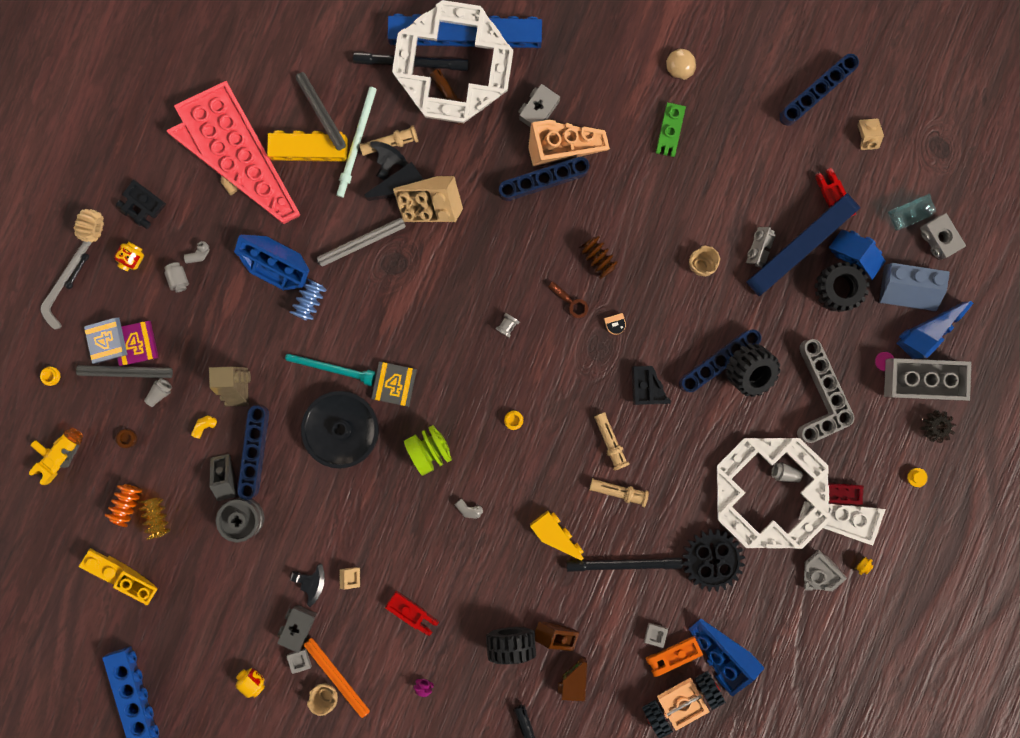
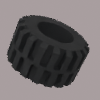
[814,262,869,312]
[726,343,781,397]
[486,627,536,665]

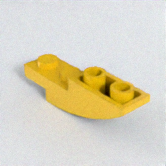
[79,548,158,605]

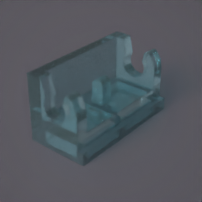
[888,194,936,231]

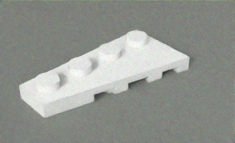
[798,501,886,546]

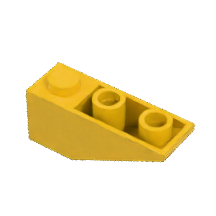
[530,510,584,561]

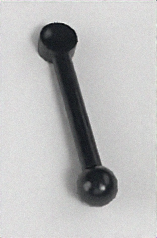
[65,253,89,289]

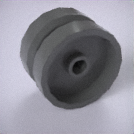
[216,498,265,543]

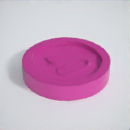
[875,352,894,371]

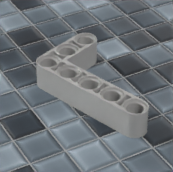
[797,339,854,443]

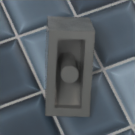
[209,454,237,501]

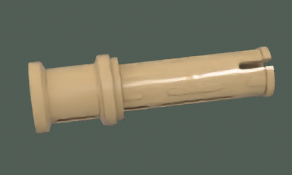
[359,125,419,156]
[594,412,630,471]
[589,478,649,508]

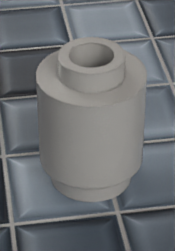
[164,262,189,292]

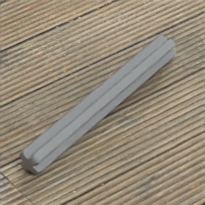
[317,218,406,266]

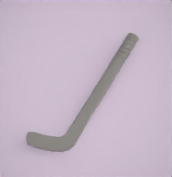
[41,241,92,330]

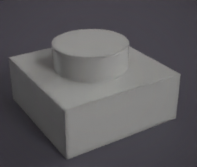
[644,623,668,648]
[287,648,312,674]

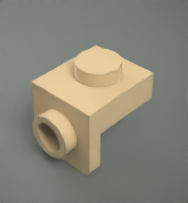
[858,119,884,150]

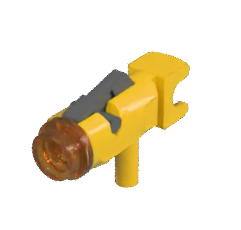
[29,427,83,485]

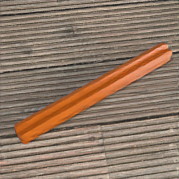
[303,638,370,718]

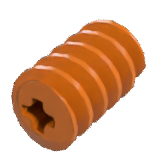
[105,484,143,527]

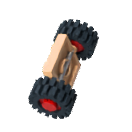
[642,671,726,738]

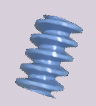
[289,279,327,320]

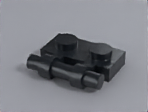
[116,179,166,229]

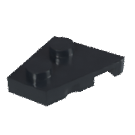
[632,366,671,405]

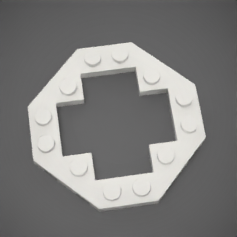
[392,0,513,124]
[717,438,830,549]

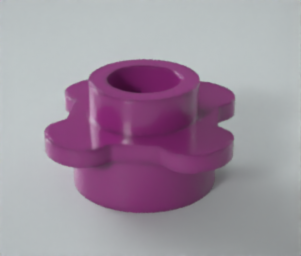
[413,679,434,697]

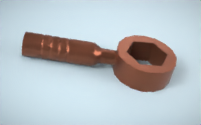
[548,281,588,318]

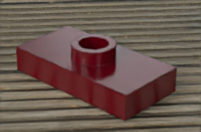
[828,483,864,505]

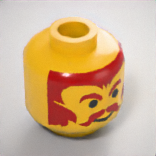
[114,242,144,272]
[235,668,265,698]

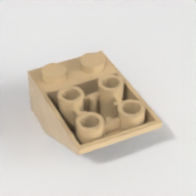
[393,176,463,222]

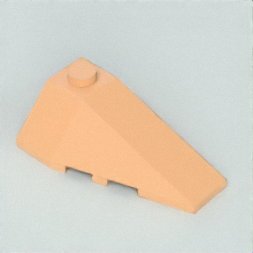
[528,120,610,166]

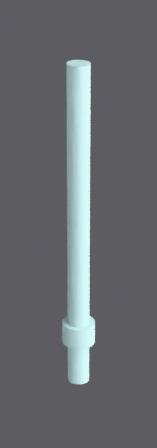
[336,87,377,198]

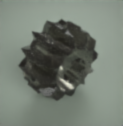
[921,410,956,443]

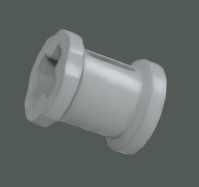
[496,313,520,338]

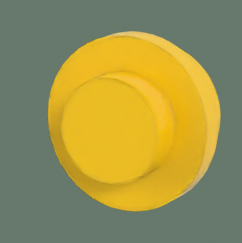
[40,367,60,386]
[504,411,523,430]
[907,468,928,487]
[855,557,873,575]

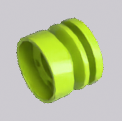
[404,425,452,476]

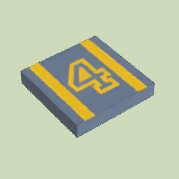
[84,318,127,364]

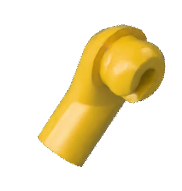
[191,416,217,439]

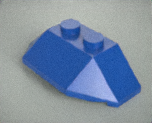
[234,235,310,290]

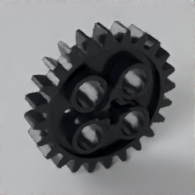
[682,528,745,592]

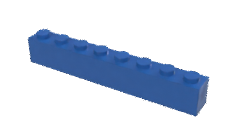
[388,14,542,48]

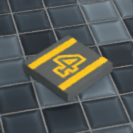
[371,362,417,407]

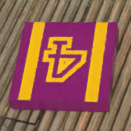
[118,321,159,366]

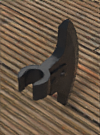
[370,141,408,180]
[290,564,325,607]

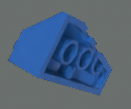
[897,301,974,359]
[689,619,765,696]

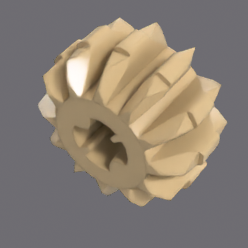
[73,209,104,242]

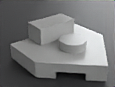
[804,549,847,591]

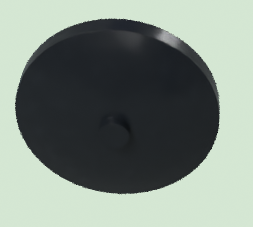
[301,391,379,469]

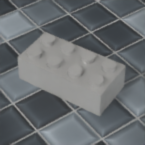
[884,358,971,401]

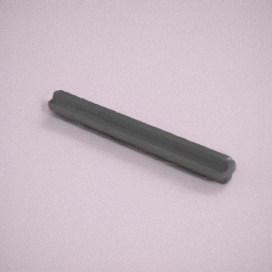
[296,72,346,150]
[76,365,173,378]

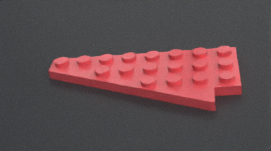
[167,81,300,224]

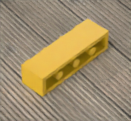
[267,130,348,162]

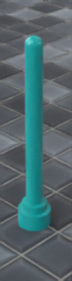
[285,354,376,386]

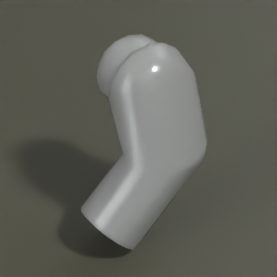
[454,499,483,519]

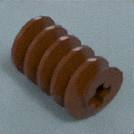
[579,236,618,279]

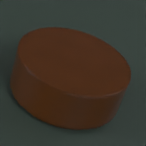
[116,429,137,448]

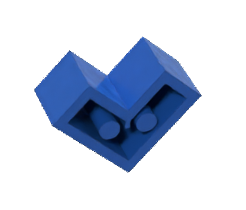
[829,229,886,280]

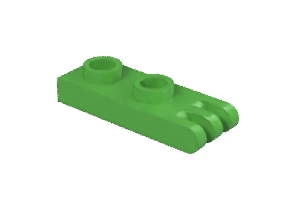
[656,102,686,157]

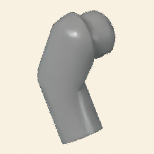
[184,241,210,264]

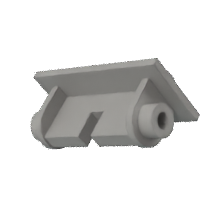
[746,227,775,268]

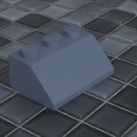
[879,263,950,311]

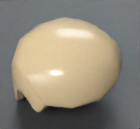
[666,49,696,80]
[689,246,720,277]
[307,683,338,716]

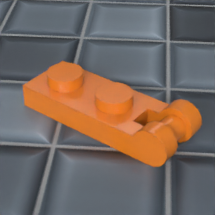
[646,636,703,677]

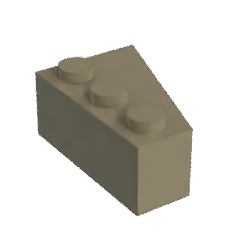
[209,367,251,406]

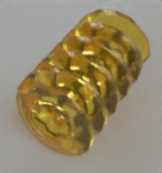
[138,498,170,540]

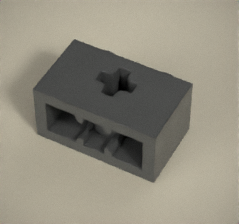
[277,604,317,653]

